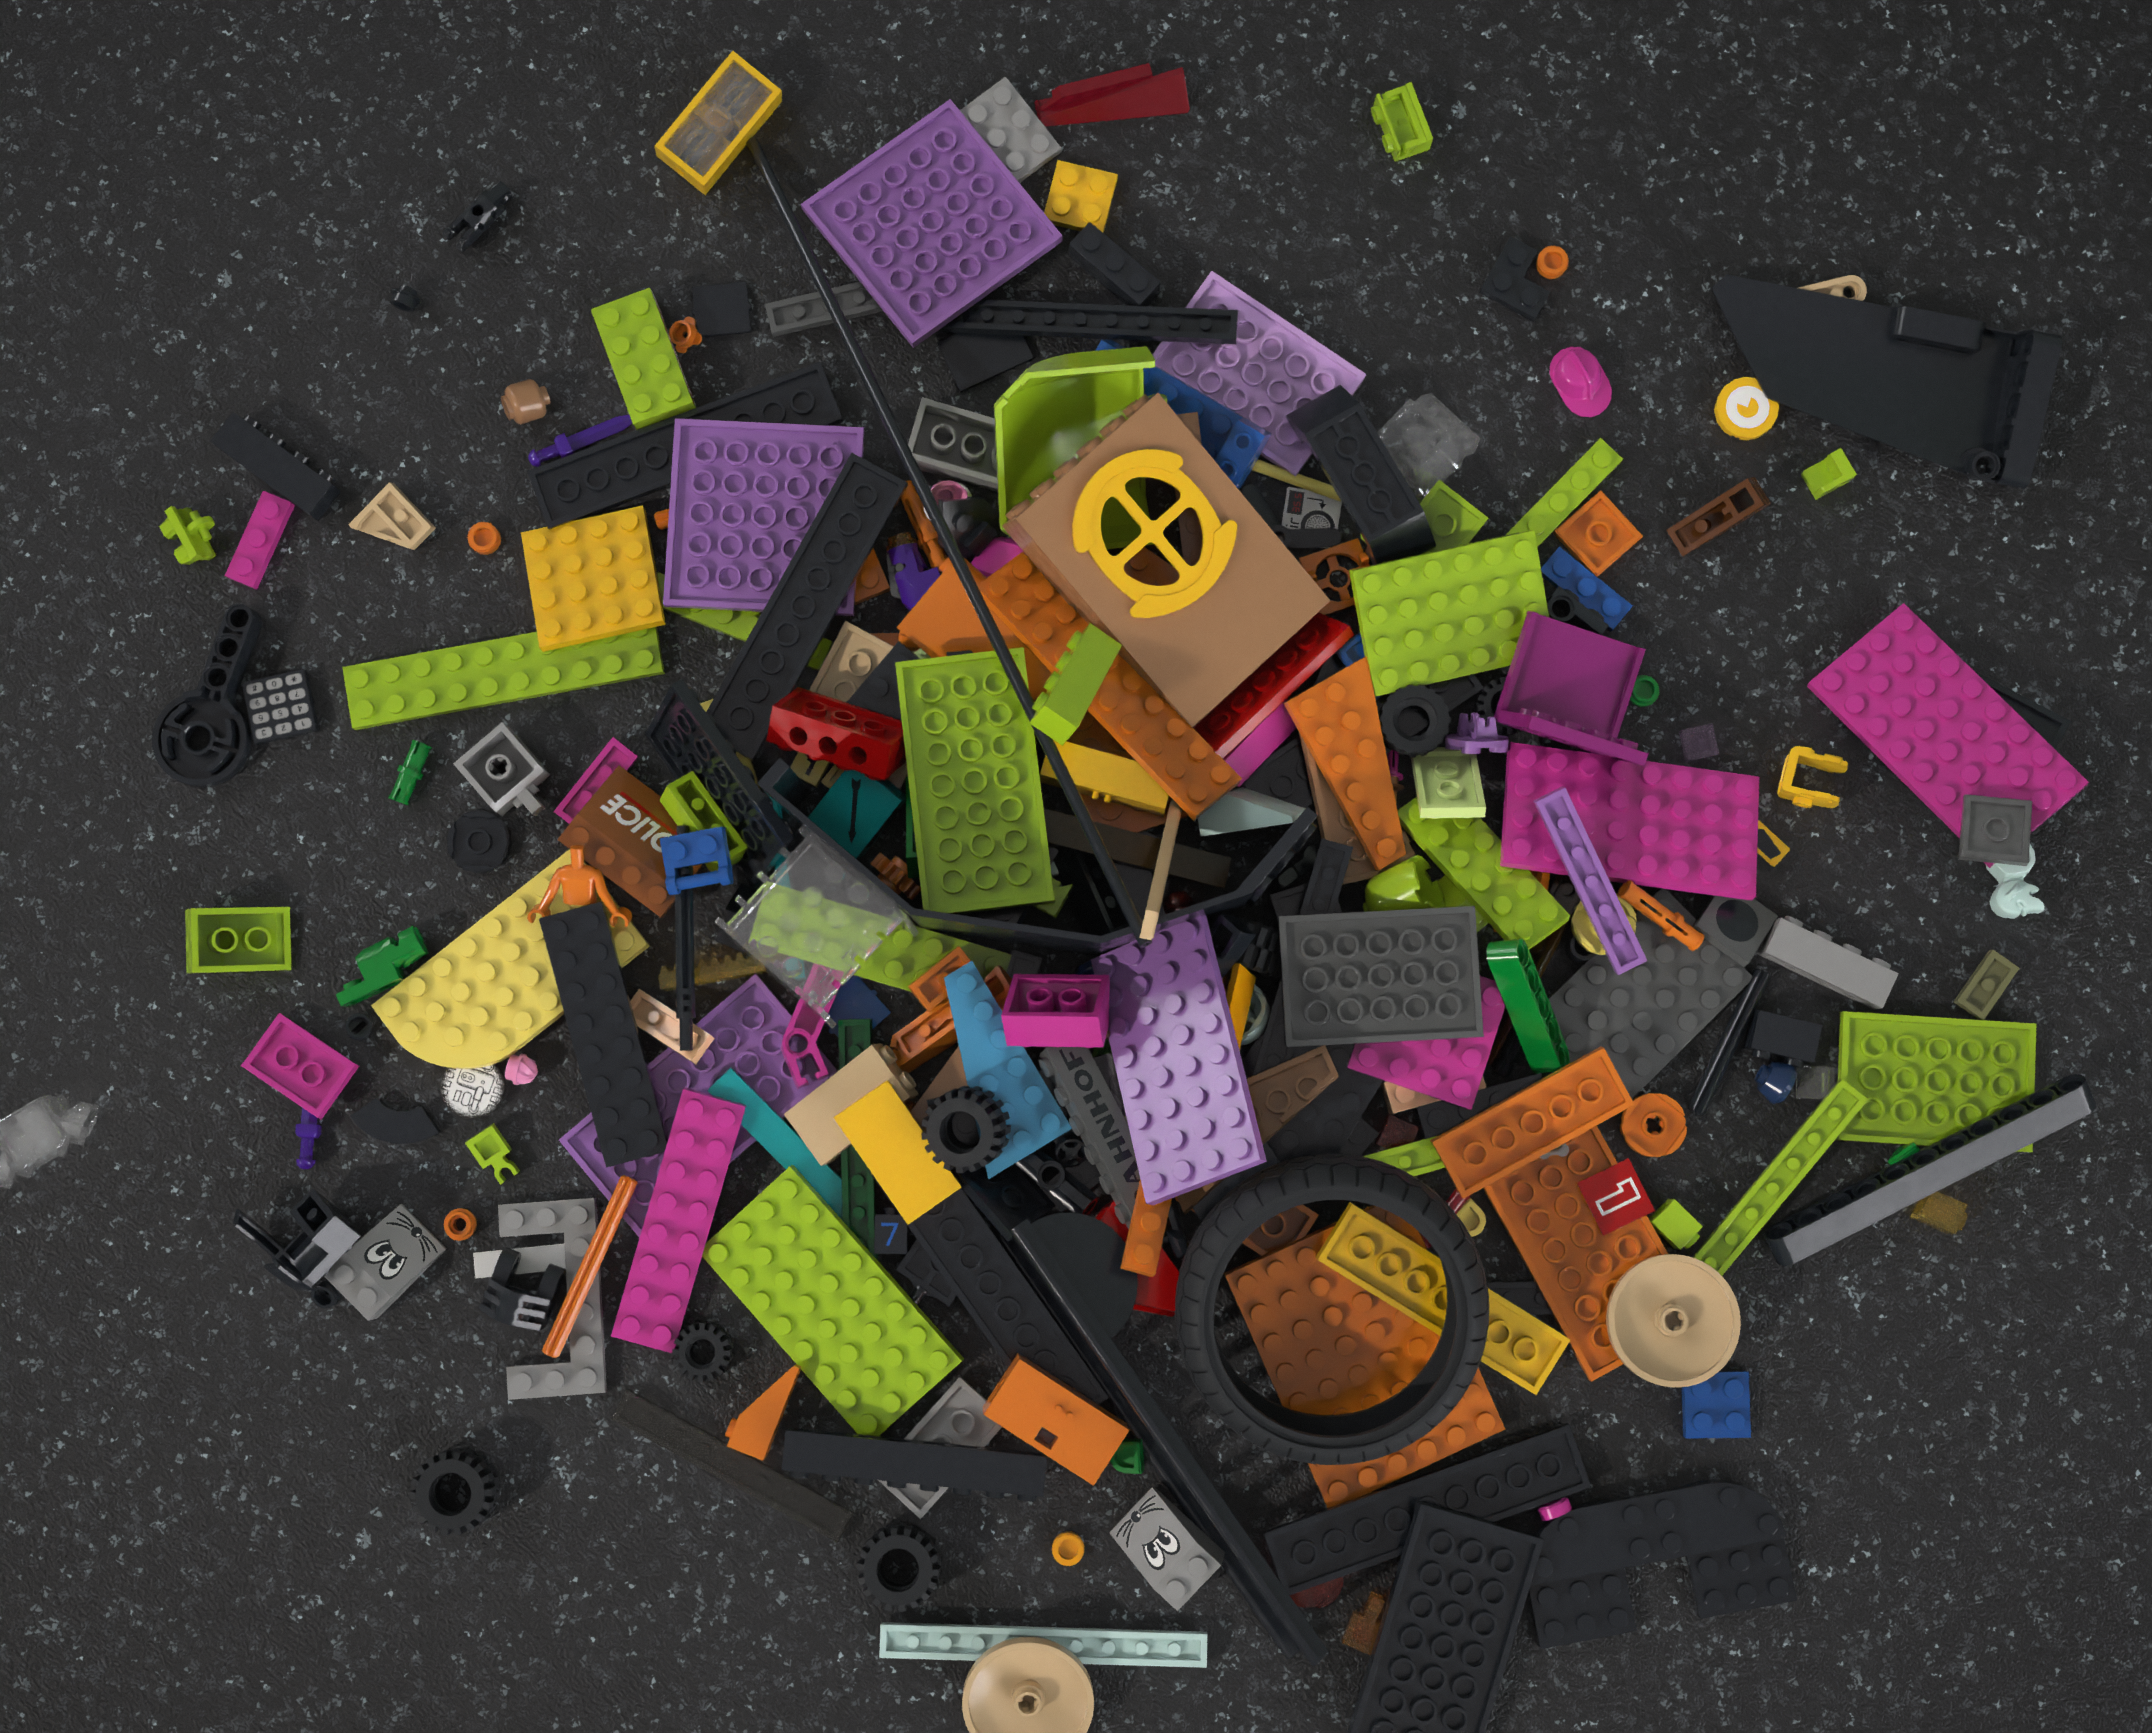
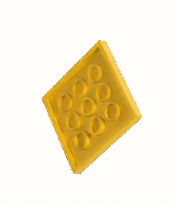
[521,505,666,652]

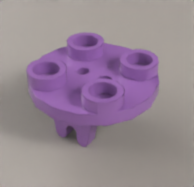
[1445,712,1509,754]

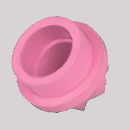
[505,1053,538,1085]

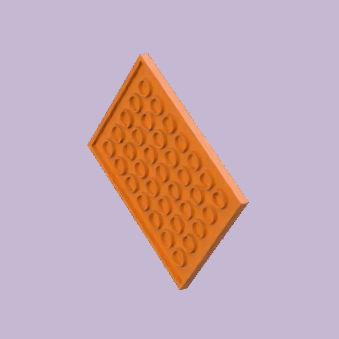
[1223,1205,1505,1508]

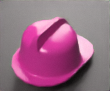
[1549,347,1612,417]

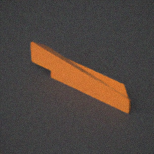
[890,965,1012,1073]

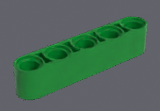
[1487,938,1570,1073]

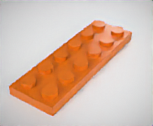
[1430,1046,1635,1199]

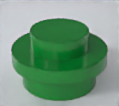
[1630,675,1659,707]

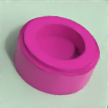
[1537,1496,1572,1521]

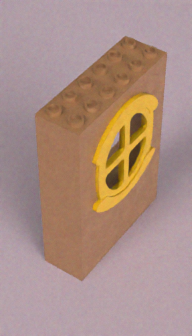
[1002,393,1331,728]

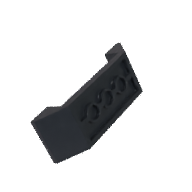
[1286,385,1436,565]

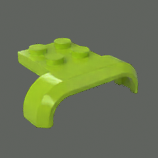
[1360,480,1489,553]

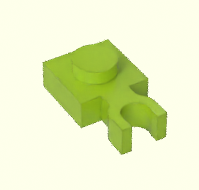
[465,1123,520,1185]

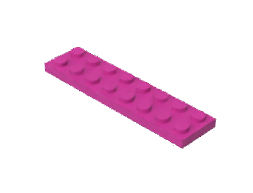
[611,1087,746,1353]

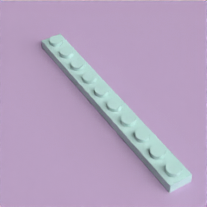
[879,1622,1207,1668]

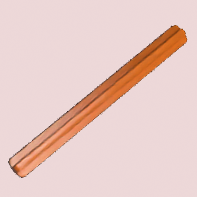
[542,1175,637,1358]

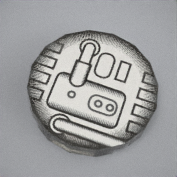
[440,1064,506,1119]

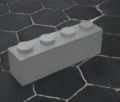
[1758,916,1899,1010]

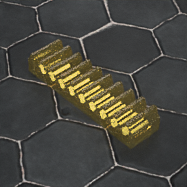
[658,949,791,991]

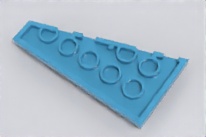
[944,961,1072,1179]

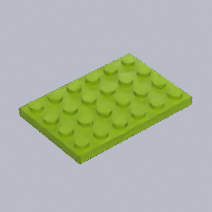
[1349,530,1549,697]
[1835,1011,2036,1152]

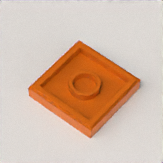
[1553,490,1643,577]

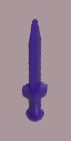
[528,415,633,467]
[295,1108,322,1170]

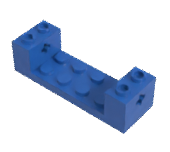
[1095,339,1272,489]

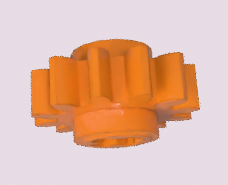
[870,853,921,900]

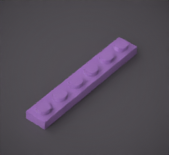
[1533,786,1647,975]

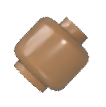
[501,379,550,425]

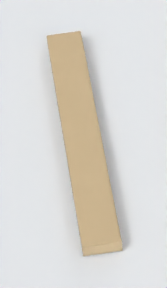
[1139,798,1182,940]

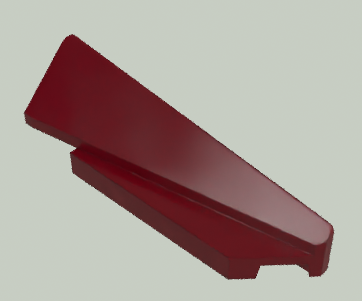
[1034,63,1190,127]

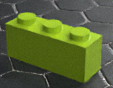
[659,771,748,872]

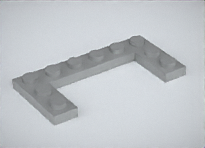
[498,1198,607,1400]

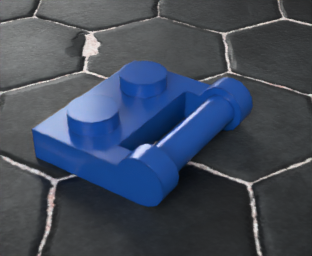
[660,826,734,896]

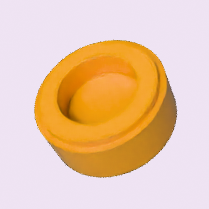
[1052,1531,1084,1566]

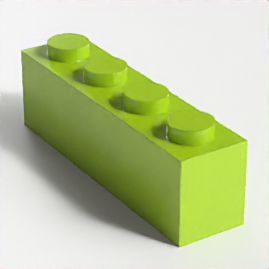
[1030,623,1122,746]

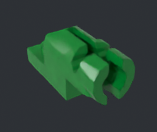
[336,926,428,1007]

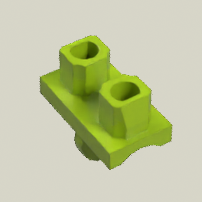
[159,506,216,565]

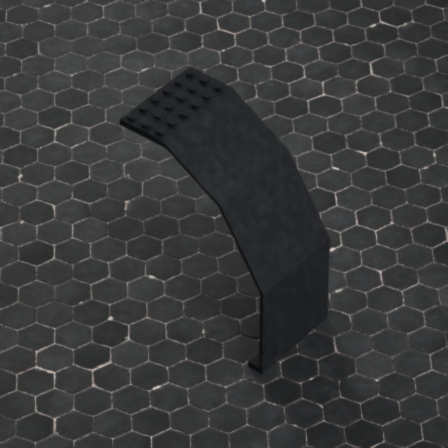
[757,758,1318,956]

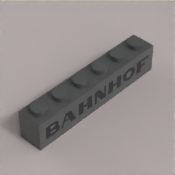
[1039,1047,1140,1229]

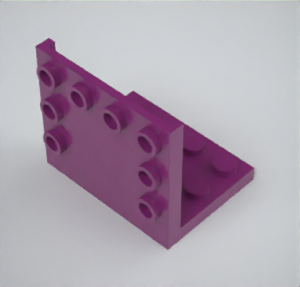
[1494,611,1649,766]

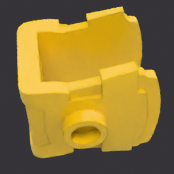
[1777,746,1848,808]

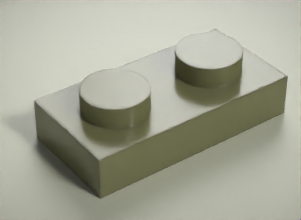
[1954,950,2020,1020]

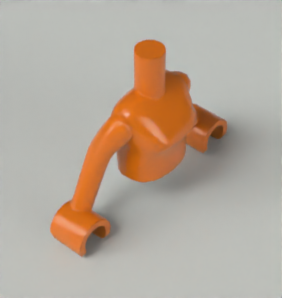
[527,845,632,927]

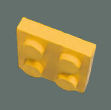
[1044,160,1118,233]

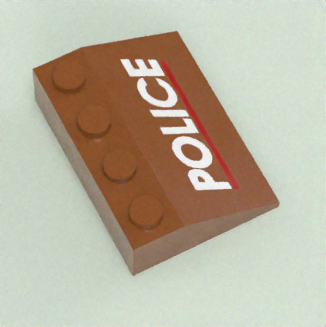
[557,765,704,918]

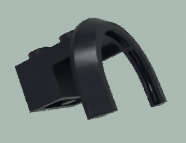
[233,1188,361,1291]

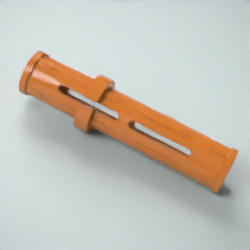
[901,480,947,572]
[1617,880,1704,951]

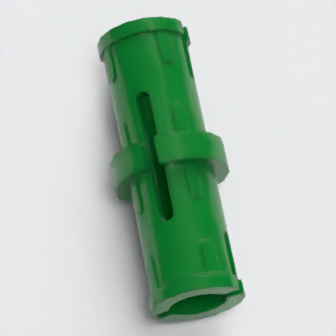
[388,740,432,806]

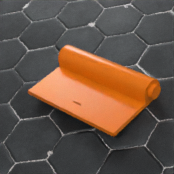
[897,557,1052,702]

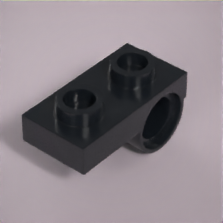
[1547,586,1609,635]

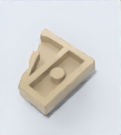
[349,482,436,550]

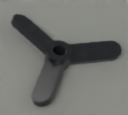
[1241,484,1341,549]

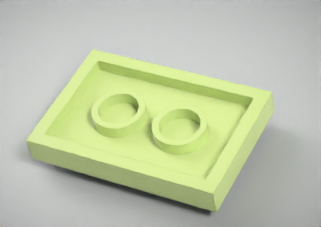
[1411,747,1486,819]

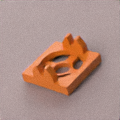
[1298,538,1370,616]

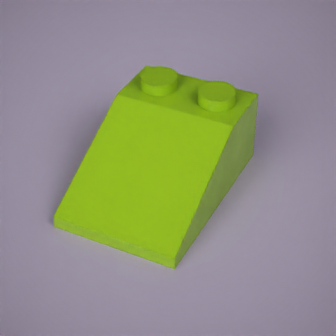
[185,907,291,974]

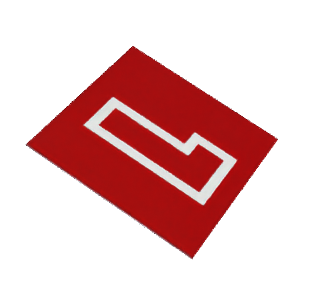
[1577,1158,1655,1236]

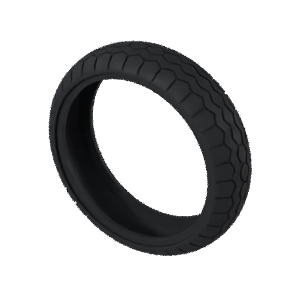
[1175,1154,1490,1465]

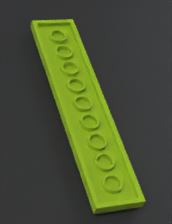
[342,627,665,730]

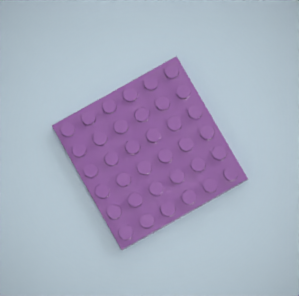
[801,99,1063,348]
[663,418,865,616]

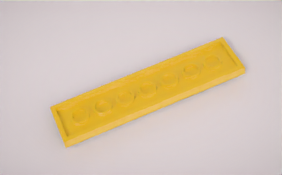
[1315,1202,1570,1395]

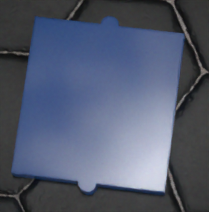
[825,976,891,1037]

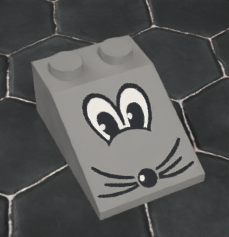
[324,1204,447,1321]
[1110,1486,1225,1611]

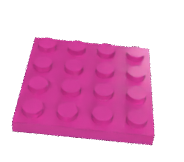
[1346,976,1505,1110]

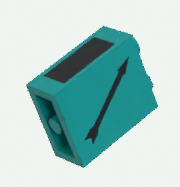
[808,770,906,859]

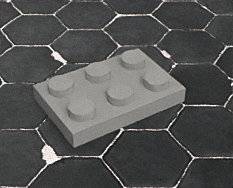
[960,77,1062,183]

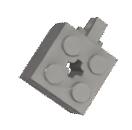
[453,722,551,816]

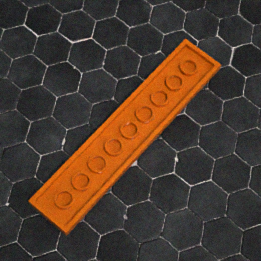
[977,552,1242,821]

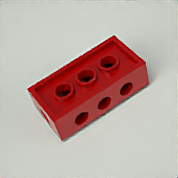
[766,687,906,780]

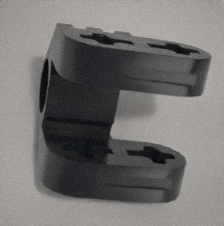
[479,1247,566,1331]

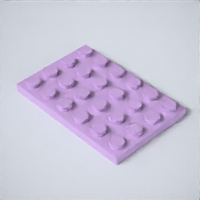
[1152,271,1366,477]

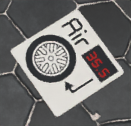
[1279,487,1342,549]

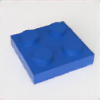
[1682,1371,1751,1438]

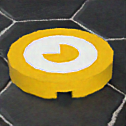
[1714,377,1779,441]

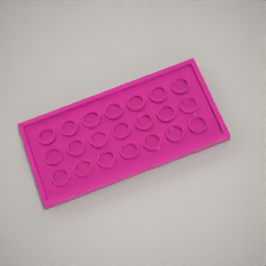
[1807,603,2089,868]
[1500,742,1759,901]

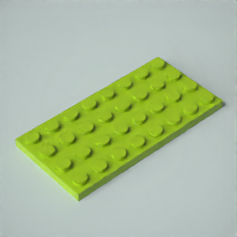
[895,647,1055,914]
[702,1165,964,1436]

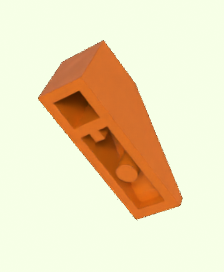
[725,1364,801,1461]

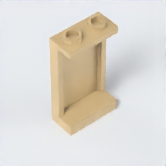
[784,1043,918,1166]

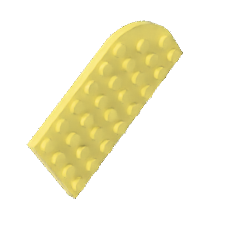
[371,849,650,1069]

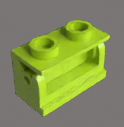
[1371,82,1433,162]

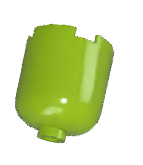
[1363,855,1445,912]

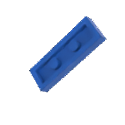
[1541,547,1633,632]

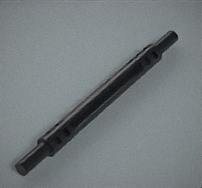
[675,825,696,1051]

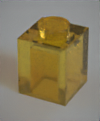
[1910,1192,1968,1235]

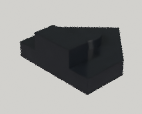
[938,496,999,560]

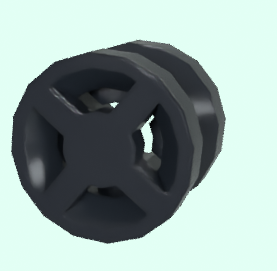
[1051,1130,1086,1168]

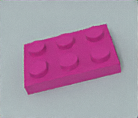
[241,1013,359,1120]

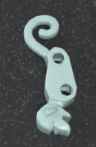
[1985,845,2044,919]

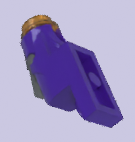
[886,532,940,611]

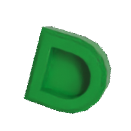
[1110,1438,1144,1474]

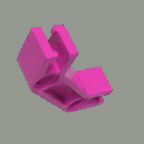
[781,964,849,1089]

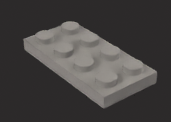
[878,1376,1002,1519]

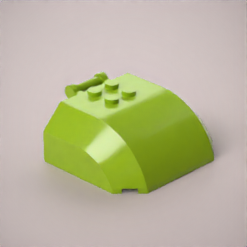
[994,346,1167,549]

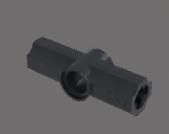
[1014,1148,1099,1215]

